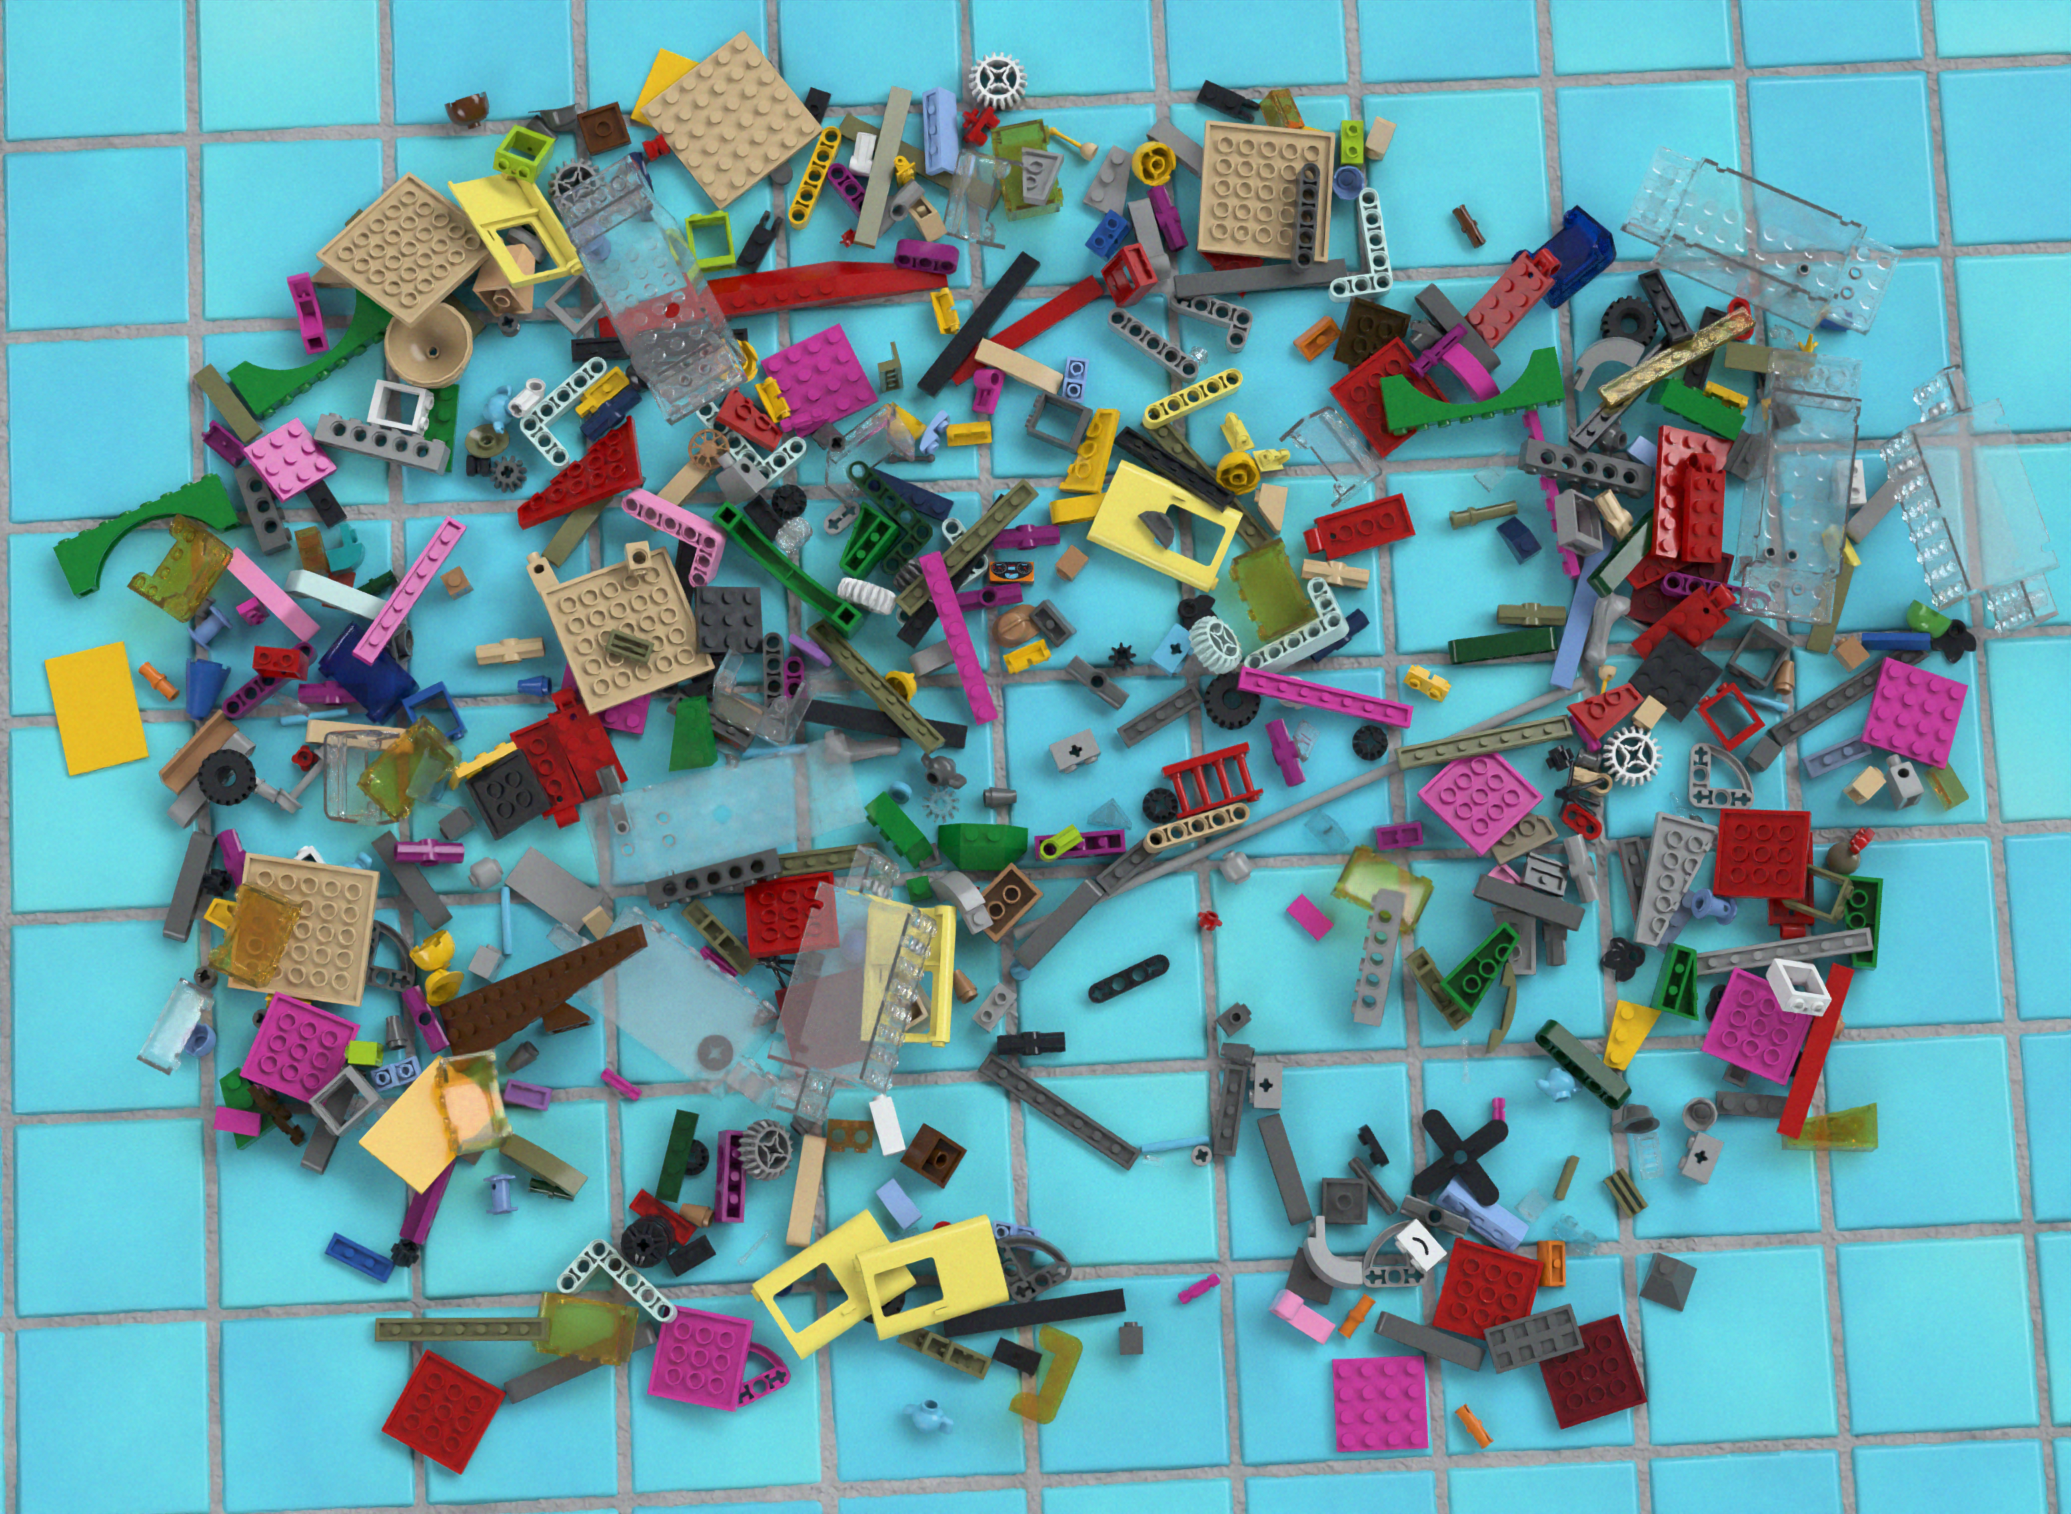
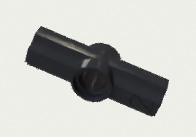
[997,1031,1066,1056]

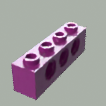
[1034,829,1126,862]
[714,1130,746,1224]

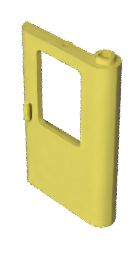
[447,170,586,288]
[1086,460,1243,593]
[862,905,957,1048]
[751,1208,917,1360]
[852,1214,1009,1341]

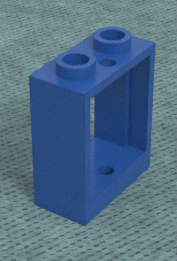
[1085,209,1133,263]
[401,681,468,752]

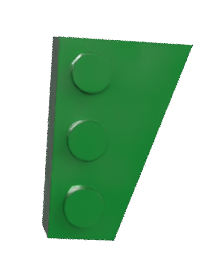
[839,501,901,581]
[669,695,718,772]
[864,791,934,869]
[1650,942,1699,1021]
[219,1067,277,1150]

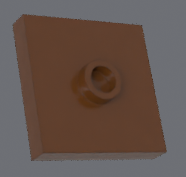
[576,101,632,157]

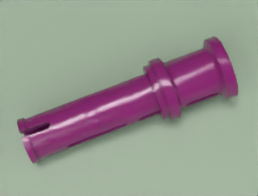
[1408,322,1468,379]

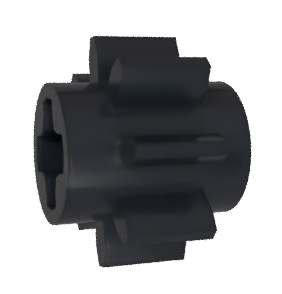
[1108,642,1136,671]
[1546,745,1574,772]
[203,868,231,897]
[390,1239,420,1268]

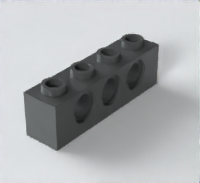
[234,464,293,556]

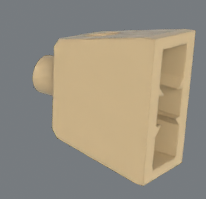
[526,552,560,596]

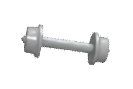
[275,744,342,814]

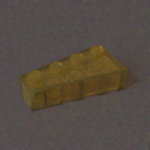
[1781,1103,1878,1152]

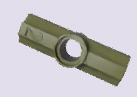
[1497,603,1566,628]

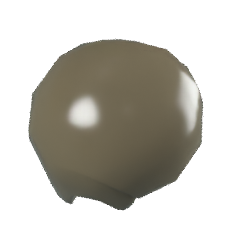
[1826,842,1861,875]

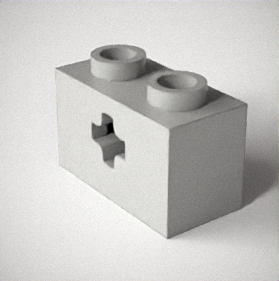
[1049,728,1101,774]
[468,944,506,983]
[972,982,1017,1034]
[1249,1062,1283,1110]
[1677,1132,1724,1185]

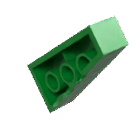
[1645,377,1746,441]
[1837,874,1883,971]
[1438,921,1521,1019]

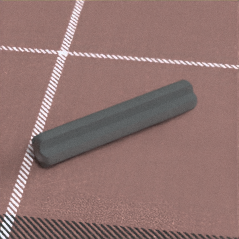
[1348,1157,1398,1215]

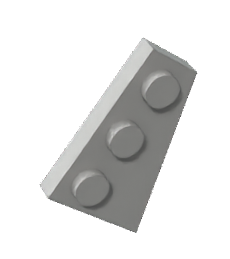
[1083,145,1133,217]

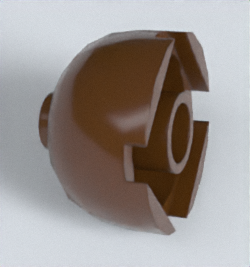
[444,92,490,130]

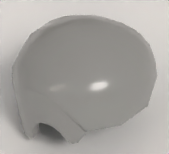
[1682,1097,1718,1132]

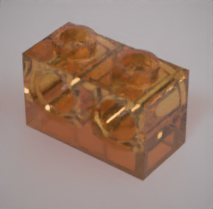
[294,526,331,576]
[826,1119,874,1153]

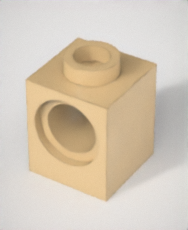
[624,541,652,577]
[1630,695,1667,733]

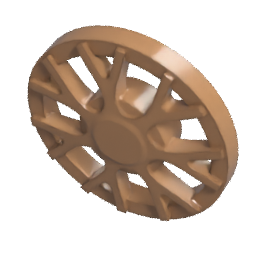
[688,429,730,471]

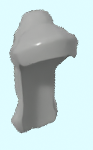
[1583,592,1631,667]
[823,728,901,764]

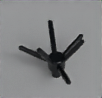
[1555,760,1605,818]
[756,955,808,989]

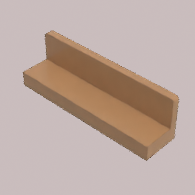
[158,710,239,796]

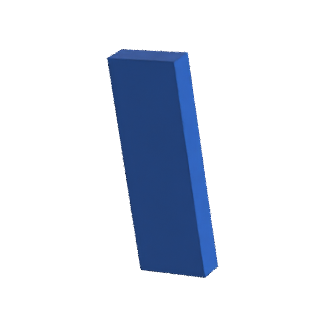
[1861,633,1930,650]
[325,1232,396,1283]

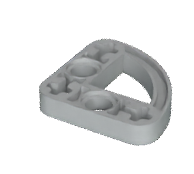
[1688,743,1754,810]
[1362,1220,1428,1288]

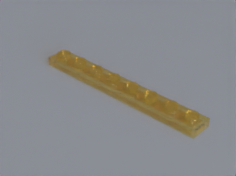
[1597,307,1756,408]

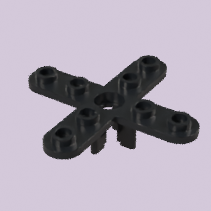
[1413,1109,1509,1206]

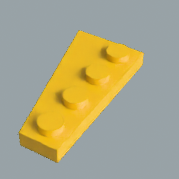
[1058,408,1121,494]

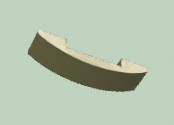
[1404,946,1473,1031]
[1486,963,1517,1053]

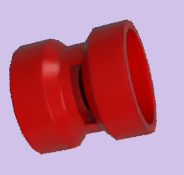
[642,133,671,162]

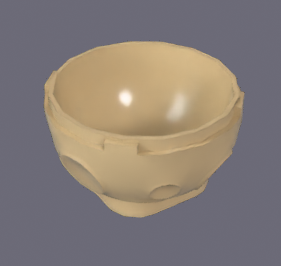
[384,302,473,389]

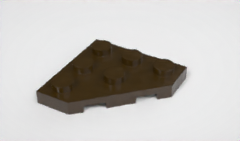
[1333,296,1412,366]
[247,1084,307,1147]

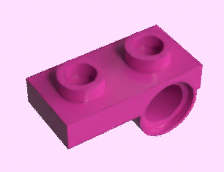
[972,368,1006,414]
[236,596,270,626]

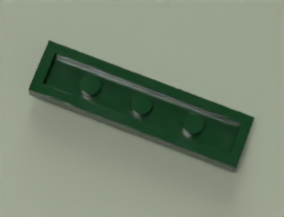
[655,1109,700,1203]

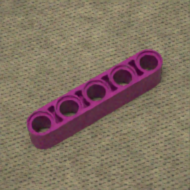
[1660,572,1771,616]
[222,642,318,720]

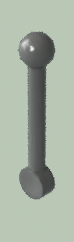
[889,454,935,464]

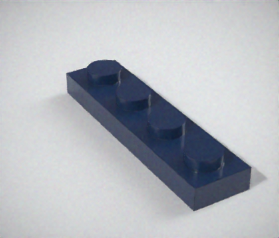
[868,468,954,522]

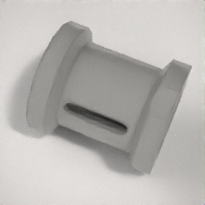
[1191,1145,1212,1167]

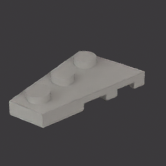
[1022,147,1064,206]
[1490,907,1536,975]

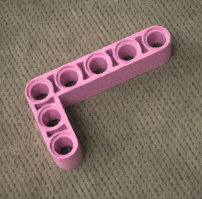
[622,488,727,587]
[221,546,321,642]
[1268,1289,1336,1345]

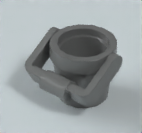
[1409,318,1444,352]
[382,624,414,665]

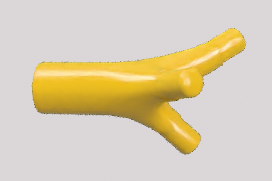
[1797,333,1818,353]

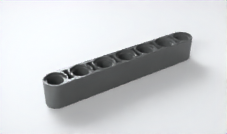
[504,1320,658,1404]

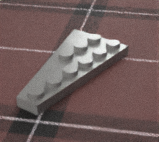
[1633,811,1719,947]

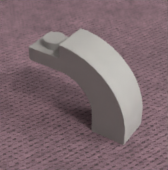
[1572,337,1645,392]
[930,871,994,935]
[1302,1216,1362,1290]

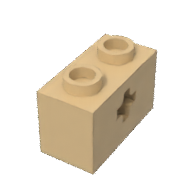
[1842,766,1887,806]

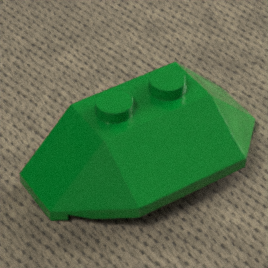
[938,823,1028,871]

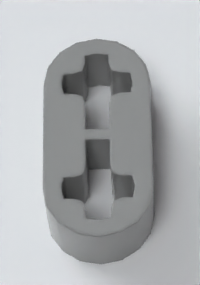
[823,500,860,536]

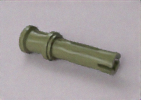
[1449,500,1518,530]

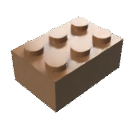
[981,862,1044,944]

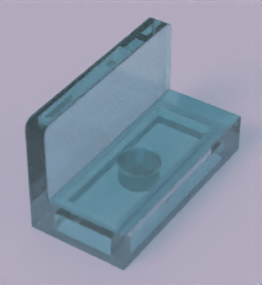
[405,749,445,804]

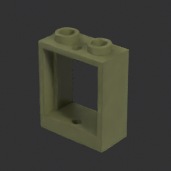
[1782,864,1854,925]

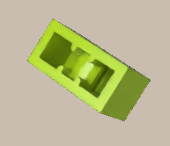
[1339,120,1364,171]
[345,1040,384,1068]

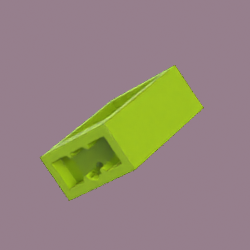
[493,124,556,184]
[685,210,737,275]

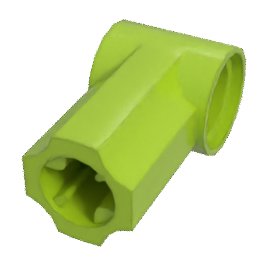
[1039,824,1083,862]

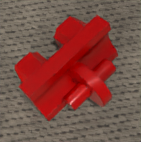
[962,106,1000,147]

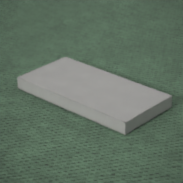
[504,846,604,935]

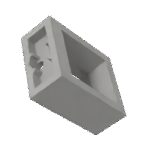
[544,270,615,339]
[1554,489,1603,557]
[308,1065,384,1137]

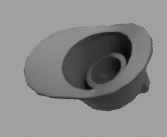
[528,102,580,131]
[1611,1104,1660,1134]

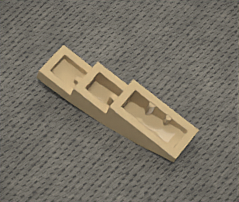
[974,338,1064,395]

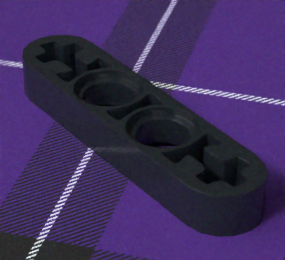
[1088,954,1170,1004]

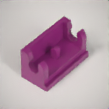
[201,420,246,469]
[1373,820,1424,851]

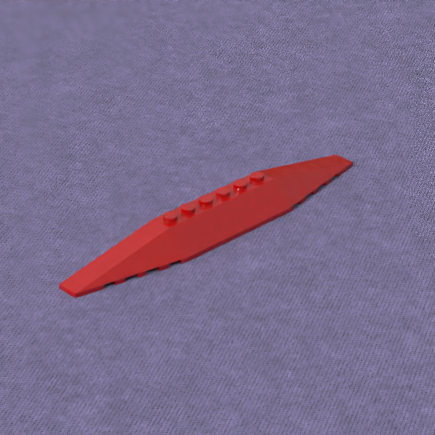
[598,261,948,338]

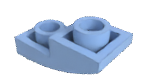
[1062,356,1089,403]
[919,409,951,456]
[1626,435,1657,477]
[370,1056,422,1093]
[876,1178,923,1231]
[992,1220,1042,1252]

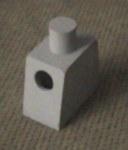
[716,451,769,506]
[1884,754,1925,811]

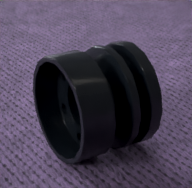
[620,1213,676,1268]

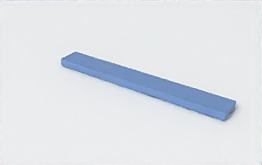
[1549,520,1614,691]

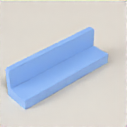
[922,86,960,176]
[1436,1175,1529,1253]

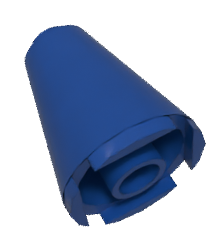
[186,657,231,721]

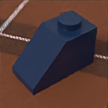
[1496,516,1542,565]

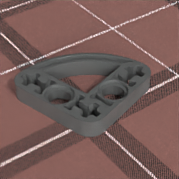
[365,920,417,993]
[995,1234,1072,1302]

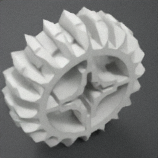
[969,52,1027,110]
[836,578,897,615]
[1602,726,1663,787]

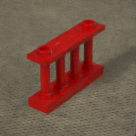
[1161,741,1264,821]

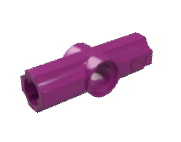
[1146,185,1189,253]
[993,524,1060,550]
[955,582,1023,613]
[298,681,368,706]
[1265,718,1306,788]
[216,828,247,896]
[393,838,464,867]
[401,985,450,1054]

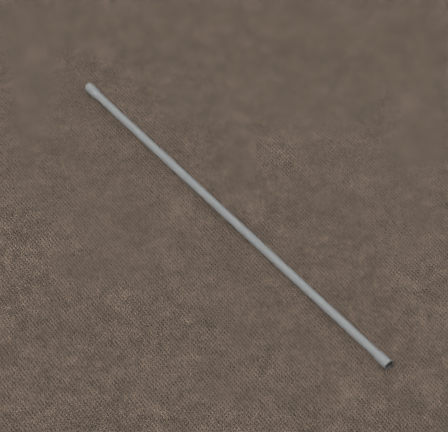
[1012,677,1586,941]

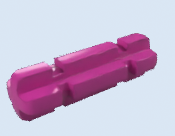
[780,407,824,433]
[1569,715,1602,753]
[699,946,738,980]
[600,1068,642,1101]
[1492,1097,1505,1142]
[1178,1273,1221,1304]

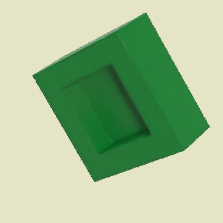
[906,875,933,903]

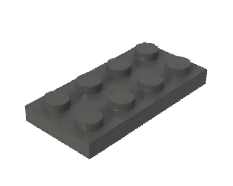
[1483,1303,1585,1374]

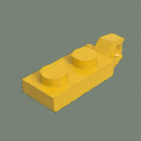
[575,366,630,418]

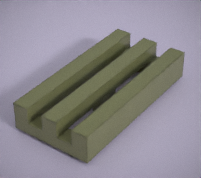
[604,628,655,666]
[1553,1155,1580,1201]
[1603,1168,1648,1219]

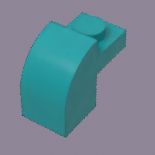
[327,524,365,576]

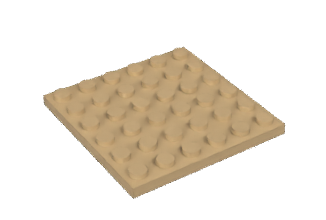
[640,30,824,211]
[1197,120,1335,263]
[316,172,504,329]
[540,546,715,716]
[227,852,380,1007]

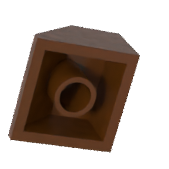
[542,1002,595,1035]
[900,1123,967,1189]

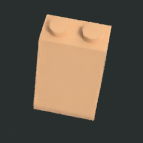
[472,244,535,317]

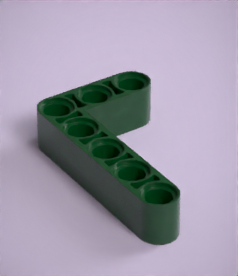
[846,461,933,575]

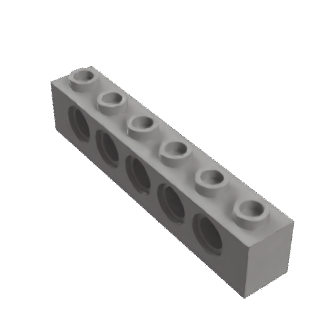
[313,413,451,476]
[1351,888,1406,1027]

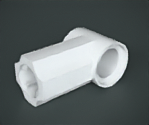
[849,132,877,178]
[508,378,546,419]

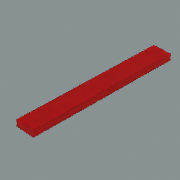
[951,275,1104,387]
[1776,963,1855,1140]

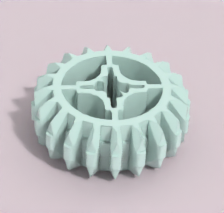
[1188,615,1243,674]

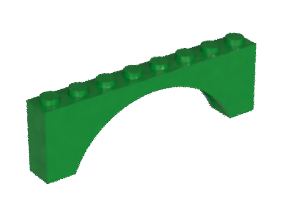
[227,288,394,420]
[1379,346,1565,436]
[53,473,242,599]
[712,500,864,641]

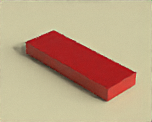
[629,1188,697,1246]

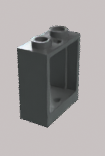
[1025,390,1093,455]
[1725,619,1794,690]

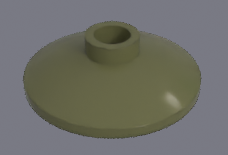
[465,424,510,458]

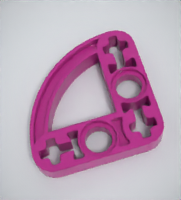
[737,1341,791,1407]

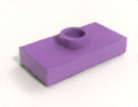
[788,633,833,668]
[503,1078,553,1111]

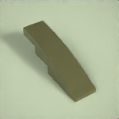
[193,363,263,445]
[541,495,614,568]
[1806,560,1855,655]
[681,898,759,977]
[499,1133,588,1197]
[896,1328,992,1380]

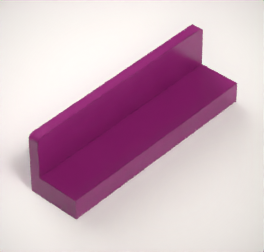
[399,1158,457,1245]

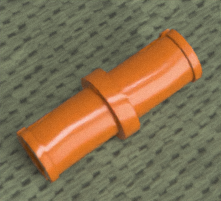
[138,662,180,702]
[1338,1293,1376,1339]
[1455,1404,1494,1449]

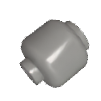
[1219,850,1252,885]
[468,857,504,890]

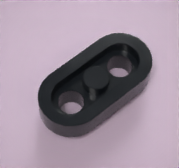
[1357,1124,1390,1168]

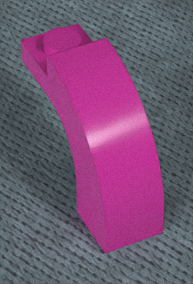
[287,272,329,355]
[1438,343,1501,403]

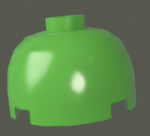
[1906,599,1952,639]

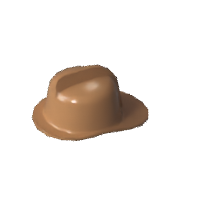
[992,604,1041,648]

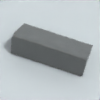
[1029,599,1077,648]

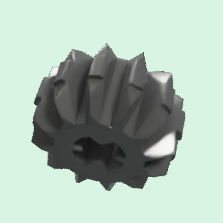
[490,456,527,493]
[893,558,923,593]

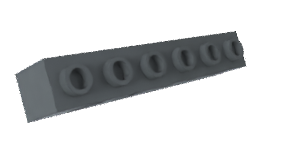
[1518,438,1653,499]
[644,845,783,910]

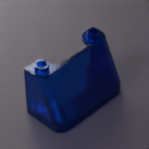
[1511,205,1617,309]
[318,621,420,726]

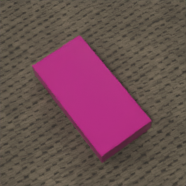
[1286,894,1334,941]
[213,1106,263,1137]

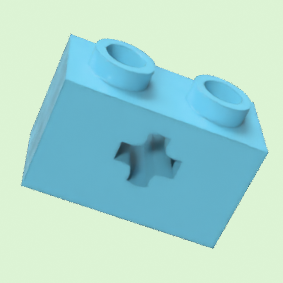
[1150,623,1194,677]

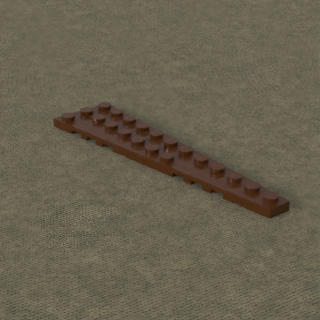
[439,924,648,1070]

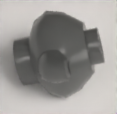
[1596,417,1628,457]
[921,753,967,789]

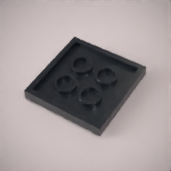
[694,586,763,654]
[1628,630,1723,722]
[464,748,554,841]

